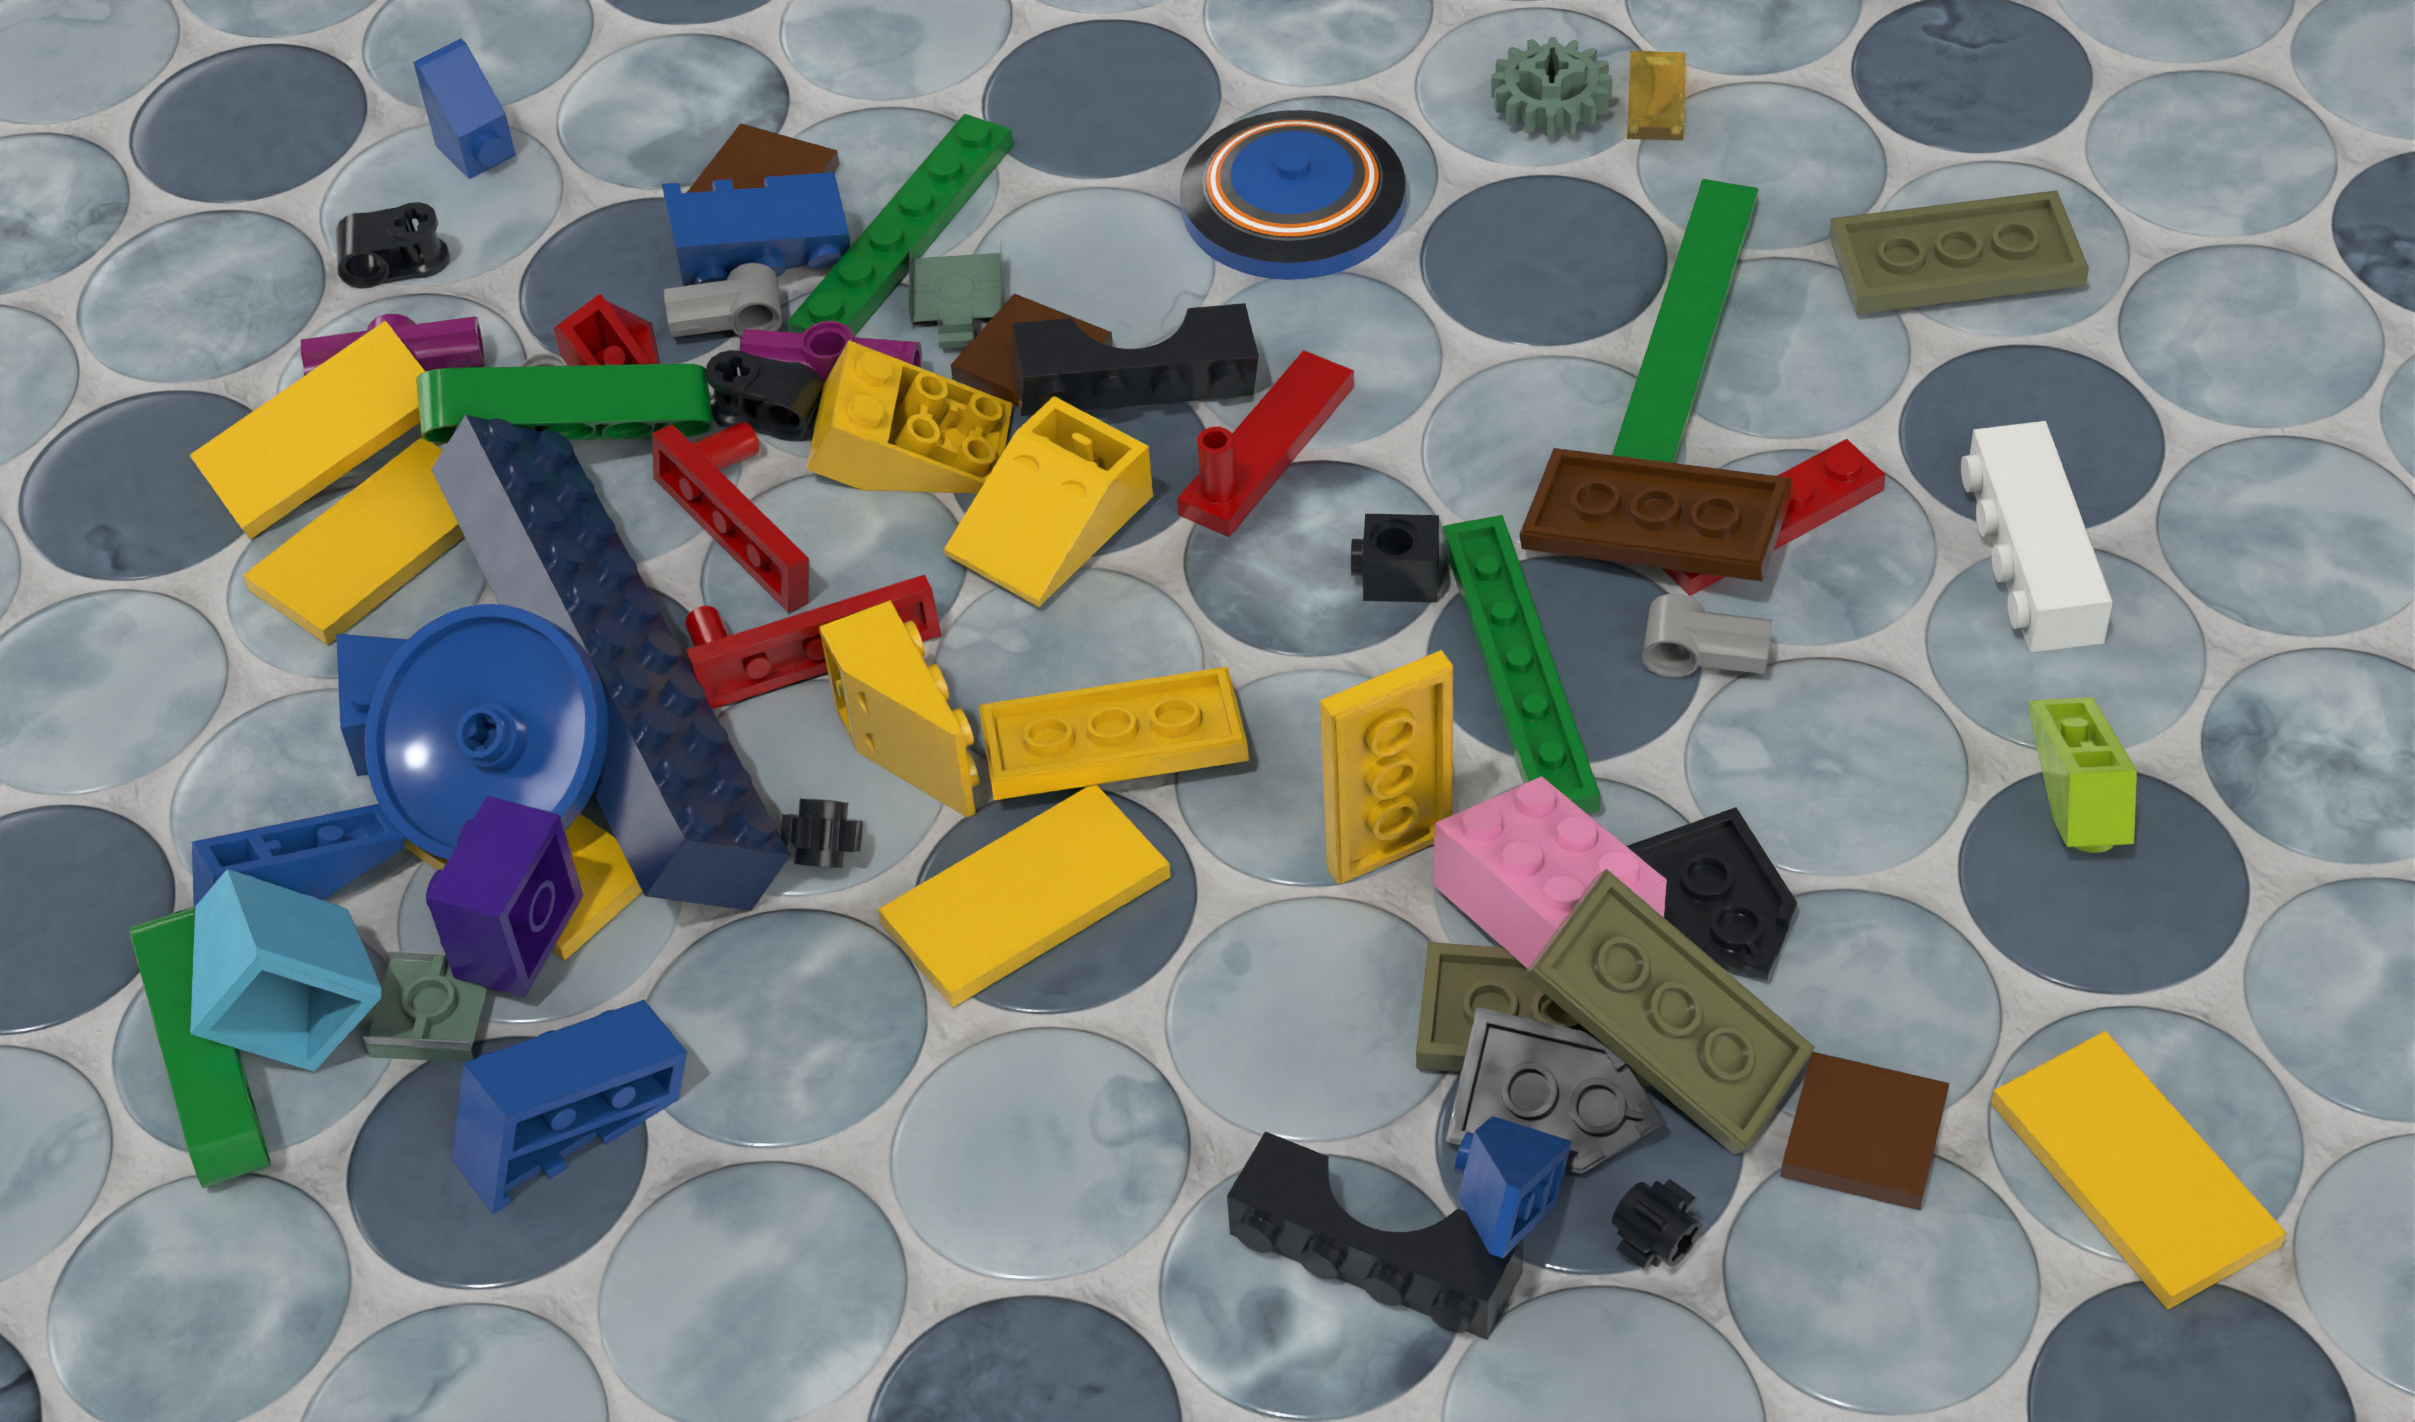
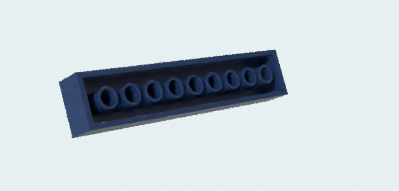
[431,414,791,911]

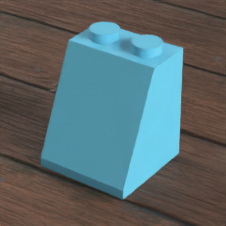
[190,869,381,1072]

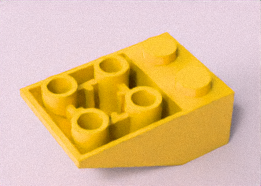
[806,340,1013,494]
[944,396,1153,607]
[819,600,980,817]

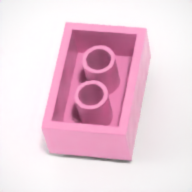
[1433,776,1667,969]

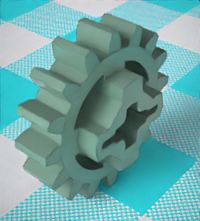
[1491,37,1612,137]

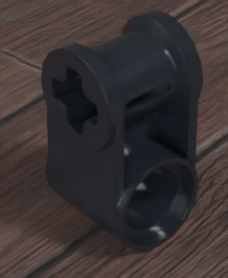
[336,202,450,288]
[706,350,824,441]

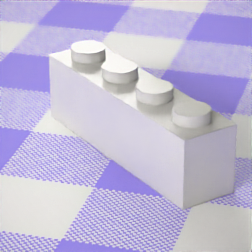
[1961,421,2113,653]

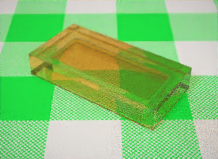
[1627,51,1686,141]

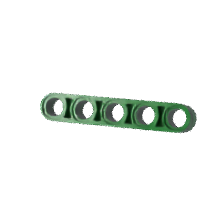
[416,364,713,444]
[129,906,271,1189]

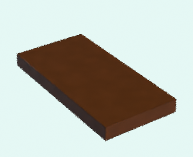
[1519,448,1793,582]

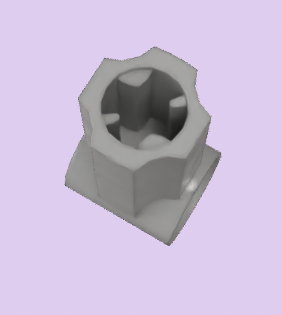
[664,263,782,338]
[1642,594,1772,678]

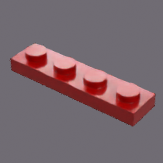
[1662,438,1886,596]

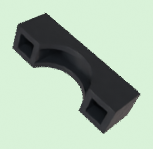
[1010,303,1259,416]
[1227,1131,1524,1340]

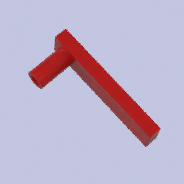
[1177,350,1354,537]
[652,421,809,613]
[685,574,941,709]

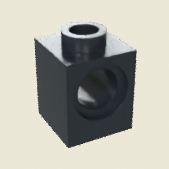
[1351,514,1439,603]

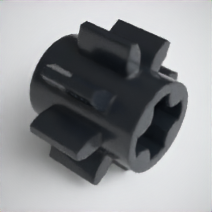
[780,798,863,868]
[1612,1179,1702,1270]

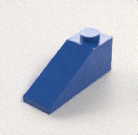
[192,804,405,907]
[1455,1116,1572,1258]

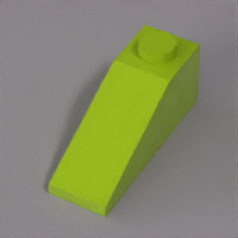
[2029,697,2137,853]

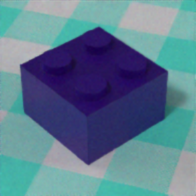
[426,795,583,998]

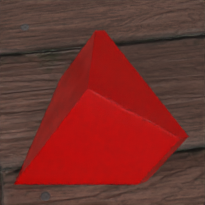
[553,293,661,366]

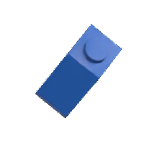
[413,38,516,180]

